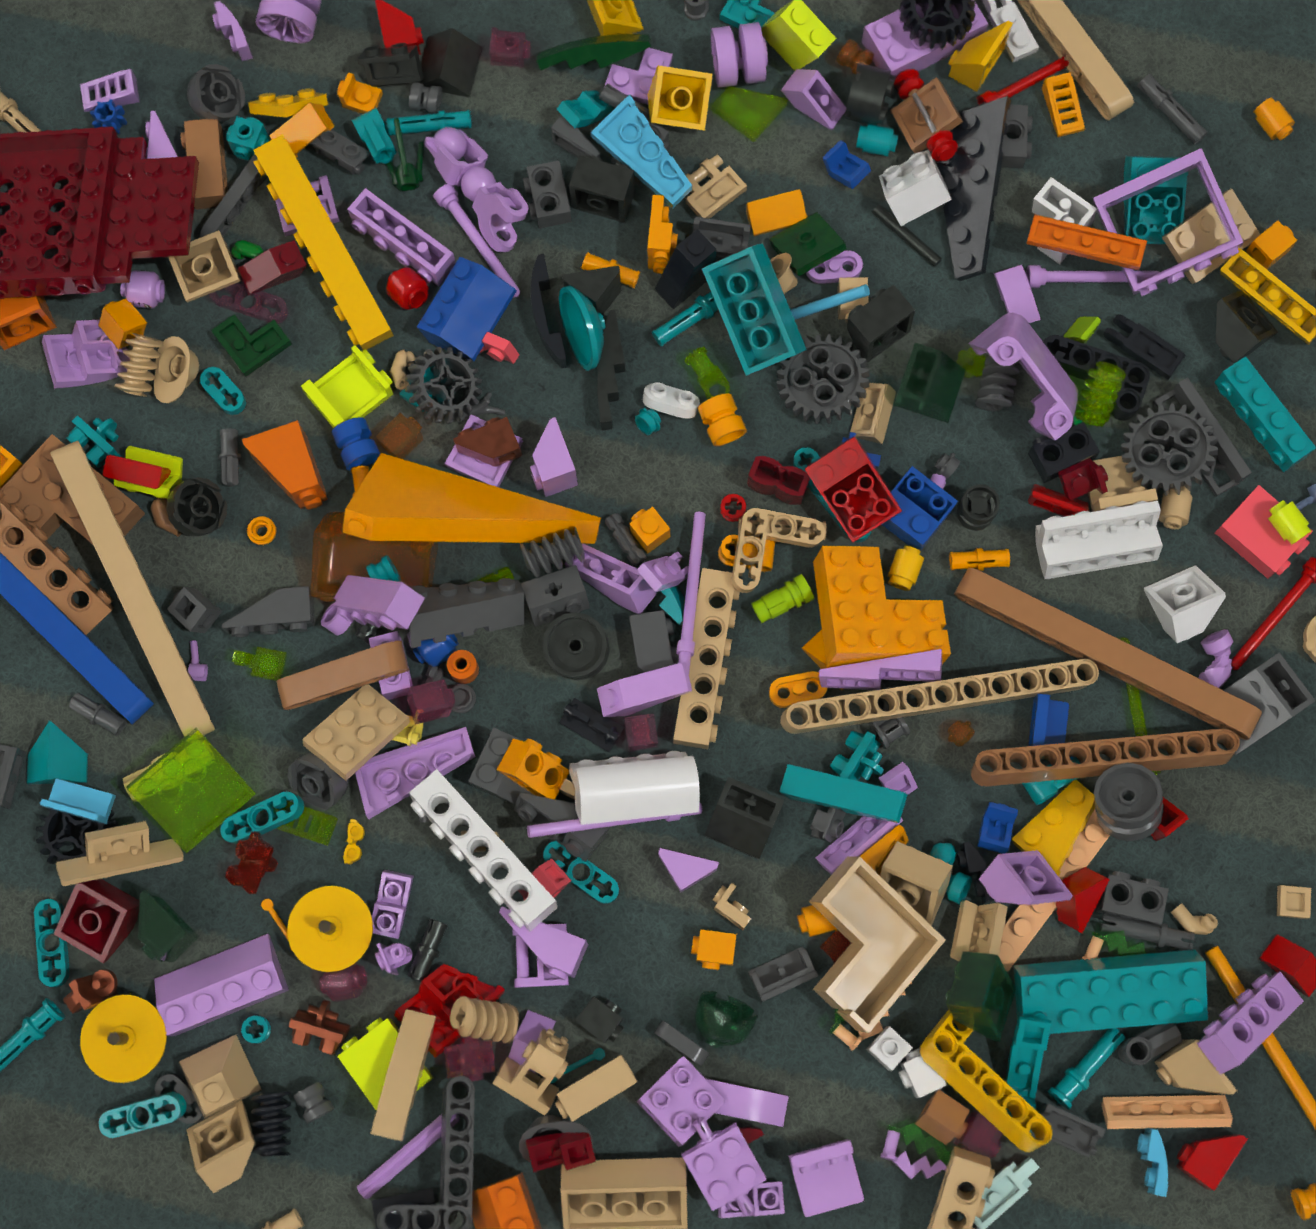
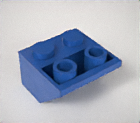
[881,466,958,551]

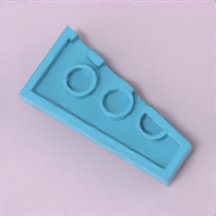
[591,94,692,209]

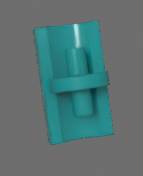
[66,415,121,468]
[830,731,884,781]

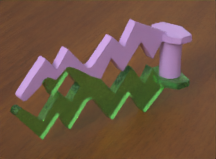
[880,1121,984,1179]

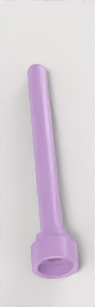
[433,184,520,298]
[1026,265,1159,288]

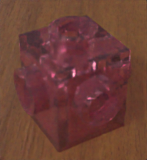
[444,1037,495,1081]

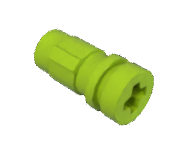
[751,574,815,624]

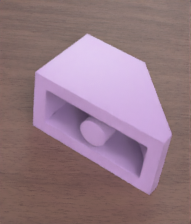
[781,69,846,130]

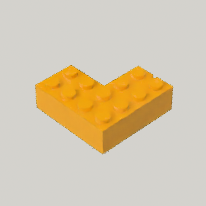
[813,546,951,668]

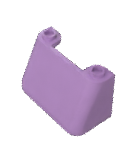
[969,313,1078,441]

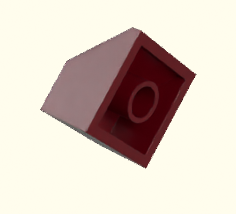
[54,879,144,963]

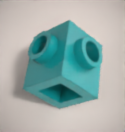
[226,116,270,160]

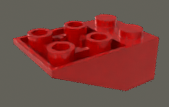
[805,435,902,543]

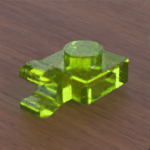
[232,647,287,681]

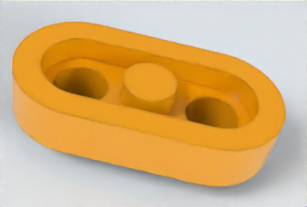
[769,671,827,708]

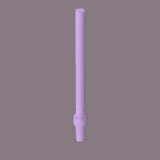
[676,512,706,675]
[527,802,702,838]

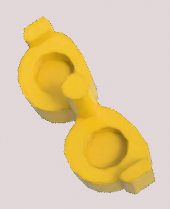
[343,819,365,865]

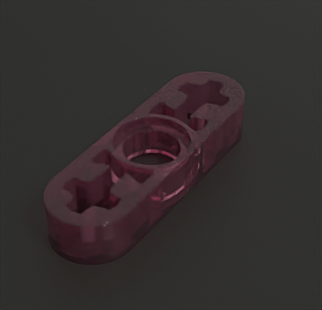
[209,283,289,324]

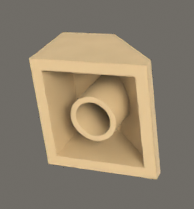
[169,230,240,303]
[880,841,953,926]

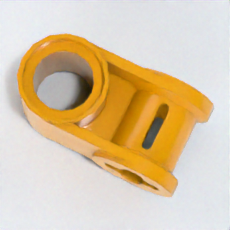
[718,535,775,572]

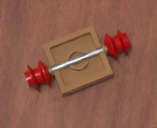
[891,69,963,161]

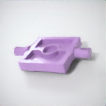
[681,1117,767,1216]

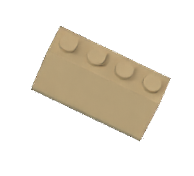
[561,1157,688,1229]

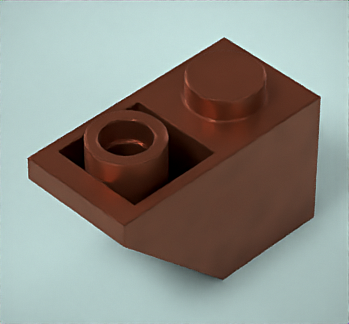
[453,417,522,467]

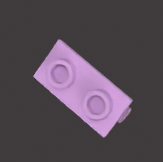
[375,943,413,975]

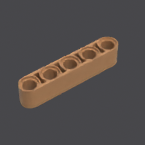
[276,640,409,710]

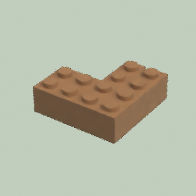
[0,434,145,557]

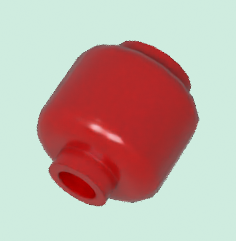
[386,267,428,310]

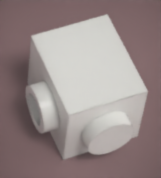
[898,1048,947,1098]

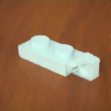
[974,1157,1040,1229]

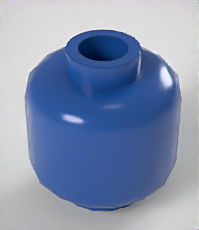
[413,634,459,667]

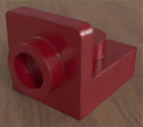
[1058,458,1108,500]

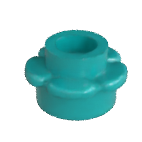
[635,408,661,435]

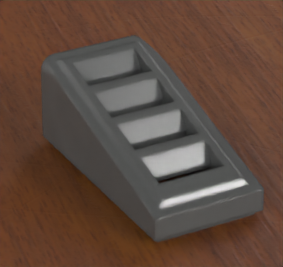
[551,115,600,158]

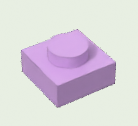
[878,762,918,795]

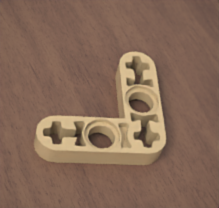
[732,508,825,593]

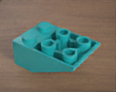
[1123,156,1188,244]

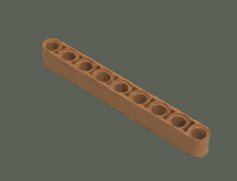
[971,729,1240,786]

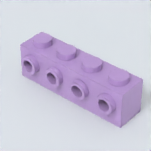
[348,188,456,286]

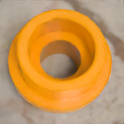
[247,516,277,545]

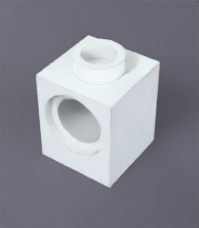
[866,1026,913,1071]

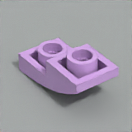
[212,1,253,61]
[994,265,1041,323]
[372,870,414,939]
[718,1181,785,1218]

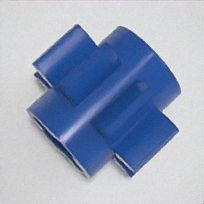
[90,99,127,134]

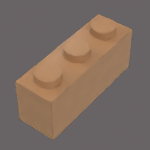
[181,119,228,210]

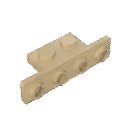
[56,821,184,886]

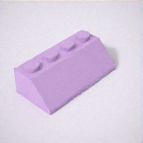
[154,934,289,1036]

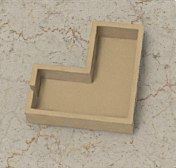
[809,856,945,1034]

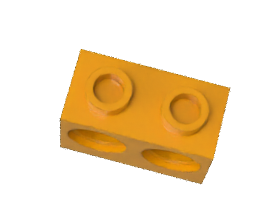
[497,738,569,799]

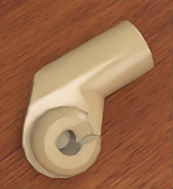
[390,350,415,390]
[1170,903,1218,935]

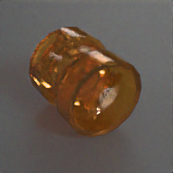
[836,39,874,75]

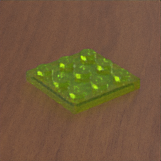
[126,727,256,853]

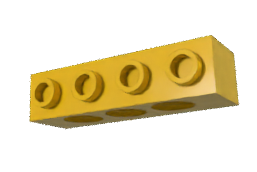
[1220,247,1316,345]

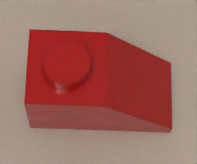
[375,0,424,55]
[1176,1134,1248,1191]

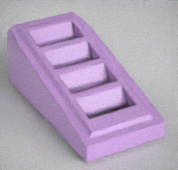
[80,69,140,112]

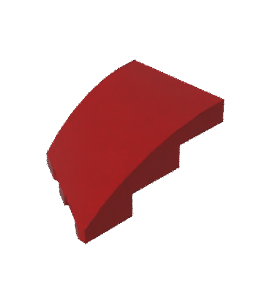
[394,964,505,1058]

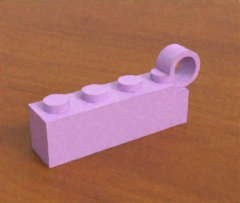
[321,575,425,636]

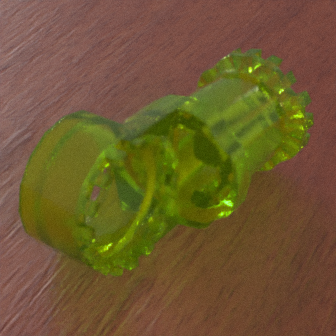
[684,346,730,400]

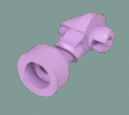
[1198,629,1233,689]

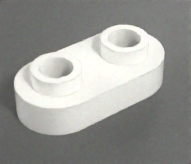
[642,382,700,419]

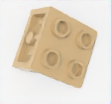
[1088,456,1158,512]

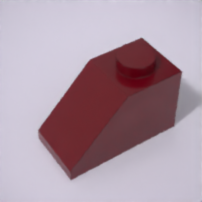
[237,240,307,295]

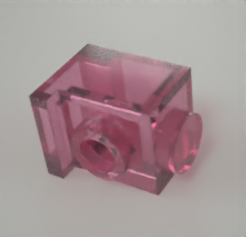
[489,27,531,68]

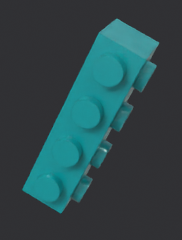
[1214,356,1316,472]

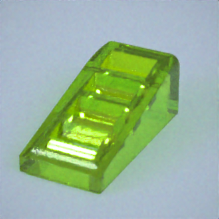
[274,801,338,846]

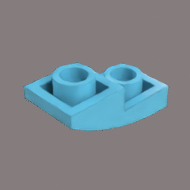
[1137,1128,1168,1197]

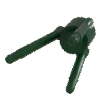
[386,118,424,191]

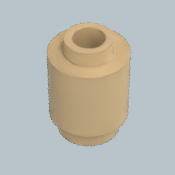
[1159,486,1193,529]

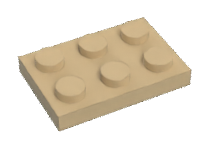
[1162,189,1261,284]
[302,684,410,781]

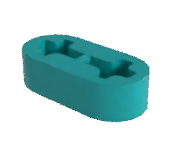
[200,367,246,415]

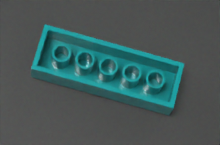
[1014,950,1208,1034]

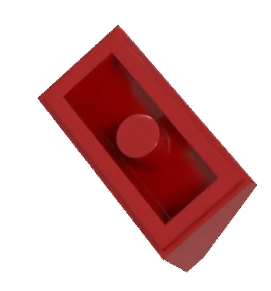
[103,455,171,489]
[1027,484,1089,517]

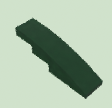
[536,34,651,70]

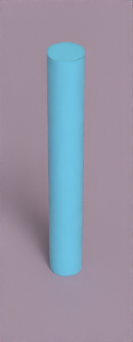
[791,284,870,320]

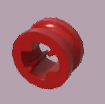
[720,494,746,522]

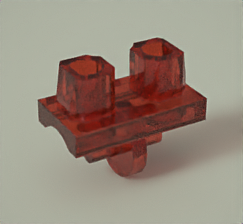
[225,832,278,894]

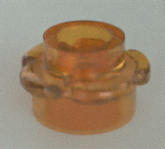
[948,720,975,747]

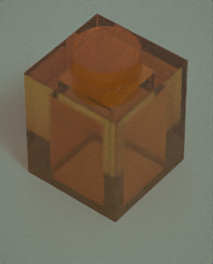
[376,413,424,459]

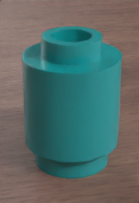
[856,124,898,157]

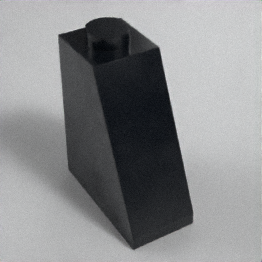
[655,229,717,310]

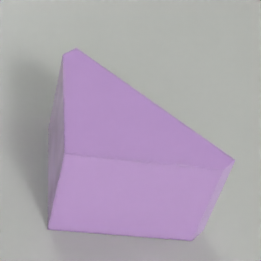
[659,848,719,892]
[509,1010,556,1074]

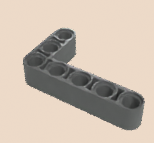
[377,1076,474,1229]

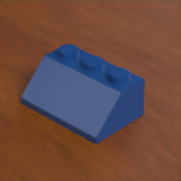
[417,257,517,361]

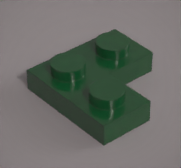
[211,314,292,377]

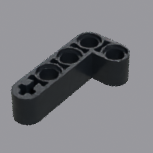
[1043,335,1150,421]

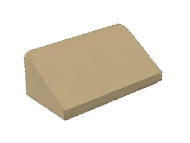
[850,383,896,444]

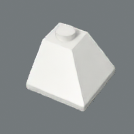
[1144,565,1226,643]

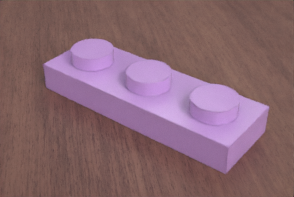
[816,816,903,875]

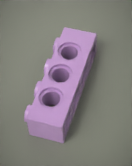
[1196,971,1303,1075]

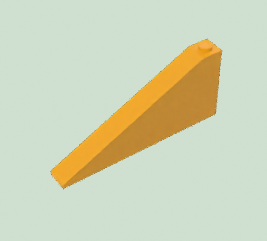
[343,453,601,544]

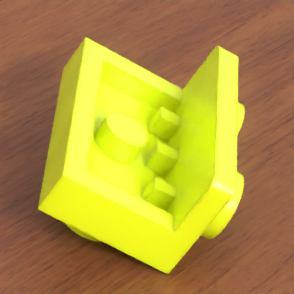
[114,446,183,498]

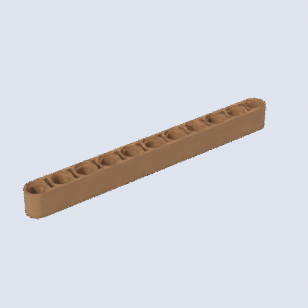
[954,568,1262,740]

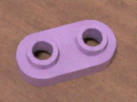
[806,251,863,284]

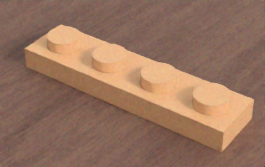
[1101,1095,1233,1129]

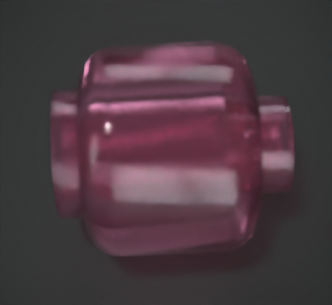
[319,962,367,1002]

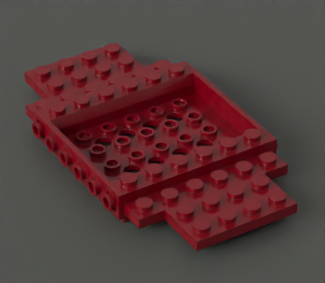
[0,127,199,299]

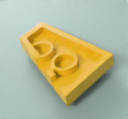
[1012,780,1095,876]

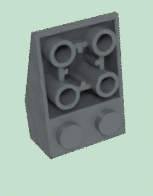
[1212,652,1316,756]

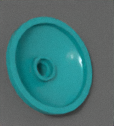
[559,286,606,371]

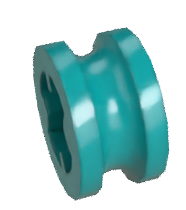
[241,1016,271,1043]

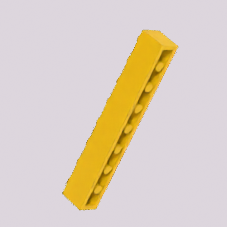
[253,134,394,350]

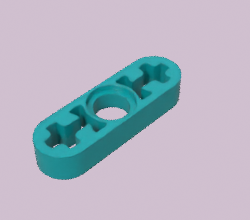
[221,791,304,844]
[543,841,619,904]
[34,899,70,987]
[99,1092,186,1138]

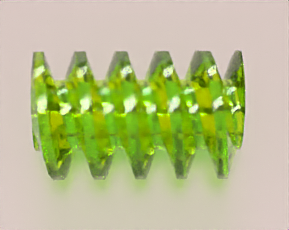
[1074,361,1126,426]

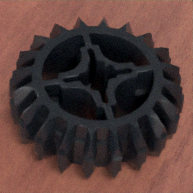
[899,0,975,50]
[36,807,119,864]

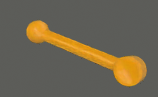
[261,899,293,952]

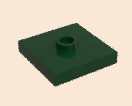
[769,212,847,277]

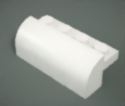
[1035,501,1163,580]
[569,751,700,825]

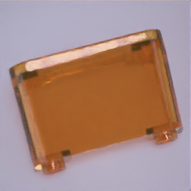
[311,512,438,602]

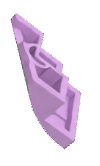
[42,320,130,388]

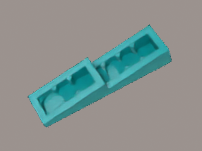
[779,764,907,823]

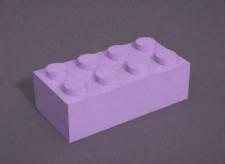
[862,0,988,77]

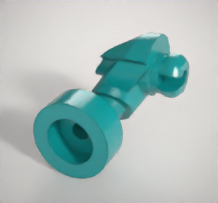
[930,843,972,904]

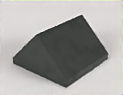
[417,28,482,98]
[562,266,621,316]

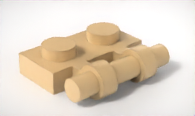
[685,155,747,219]

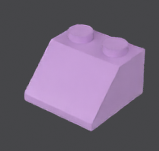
[530,417,578,497]
[979,850,1073,905]

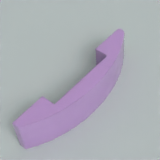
[706,1079,789,1127]

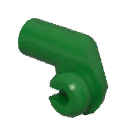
[231,240,264,259]

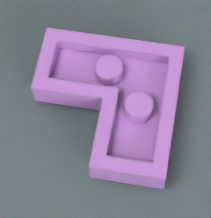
[605,48,673,105]

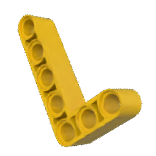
[920,987,1052,1152]

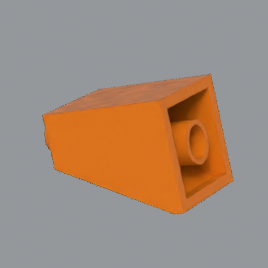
[0,296,57,350]
[242,420,328,509]
[472,1172,542,1229]

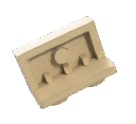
[950,900,1008,968]

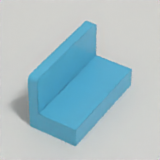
[40,779,116,824]

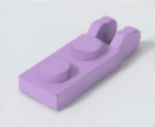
[636,552,689,592]

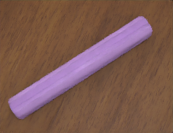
[357,1114,460,1199]

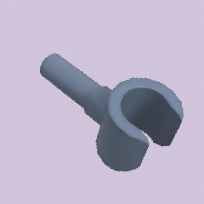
[1295,484,1316,510]

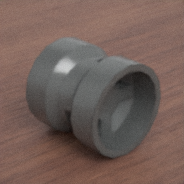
[409,82,442,114]
[293,1081,335,1124]

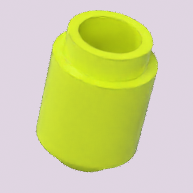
[1267,500,1311,545]

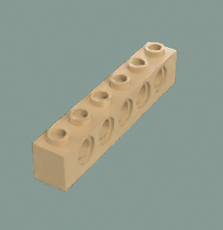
[673,568,740,749]

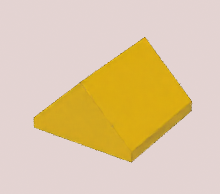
[587,0,644,36]
[647,65,713,131]

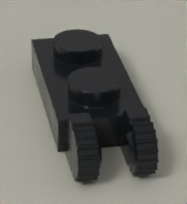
[1103,314,1186,380]

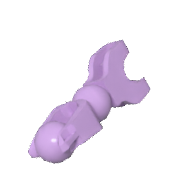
[424,127,528,252]

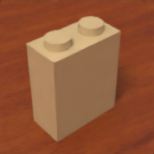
[555,1055,638,1122]

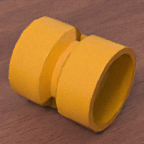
[698,393,747,446]

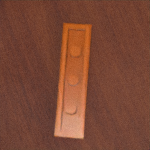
[1027,214,1147,271]

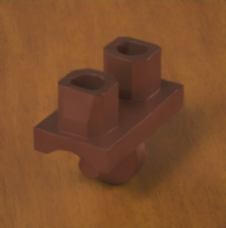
[63,969,119,1013]
[289,1000,351,1055]

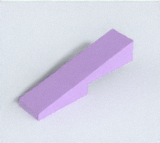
[819,649,942,690]

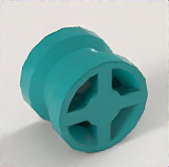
[366,555,401,582]

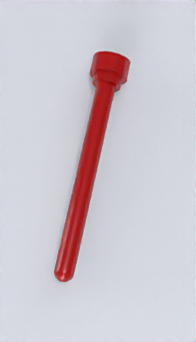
[977,55,1069,105]
[1231,557,1316,670]

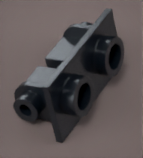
[559,698,625,753]

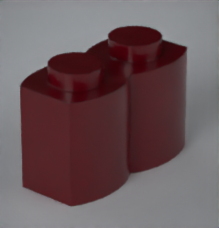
[747,456,810,505]

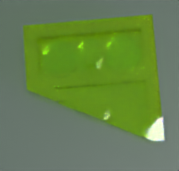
[711,86,788,142]

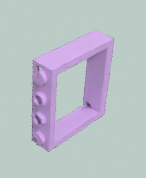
[1093,148,1244,296]

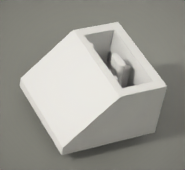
[879,150,952,226]

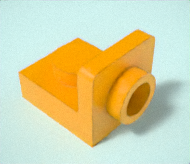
[337,72,383,114]

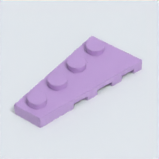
[355,727,475,820]

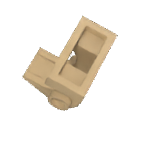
[492,1028,569,1116]

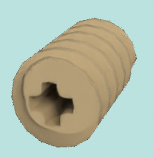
[115,333,163,397]
[450,997,519,1043]

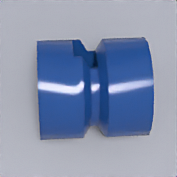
[331,417,380,471]

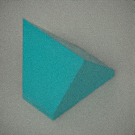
[27,720,88,785]

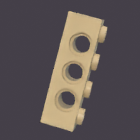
[927,1146,995,1229]

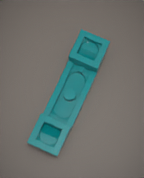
[1005,1016,1051,1133]

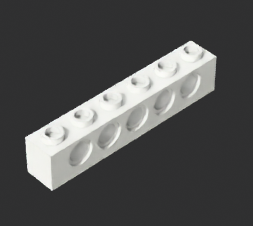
[409,769,558,932]

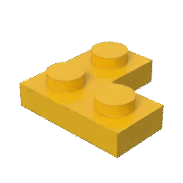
[248,89,328,118]

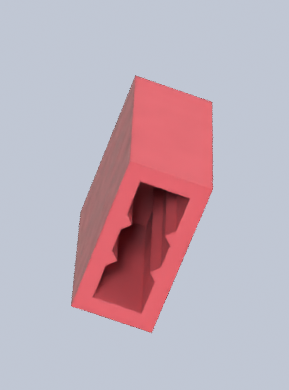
[1215,485,1313,579]

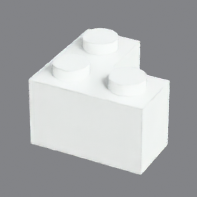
[1032,177,1097,264]

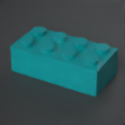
[702,243,807,375]

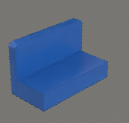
[1028,693,1069,746]

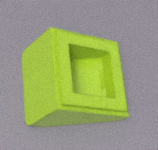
[1063,317,1101,344]

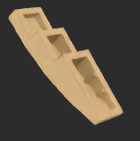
[371,1009,436,1141]

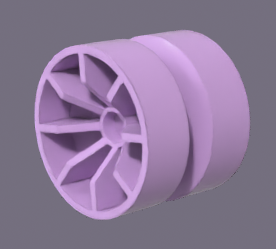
[256,0,322,43]
[711,22,768,88]

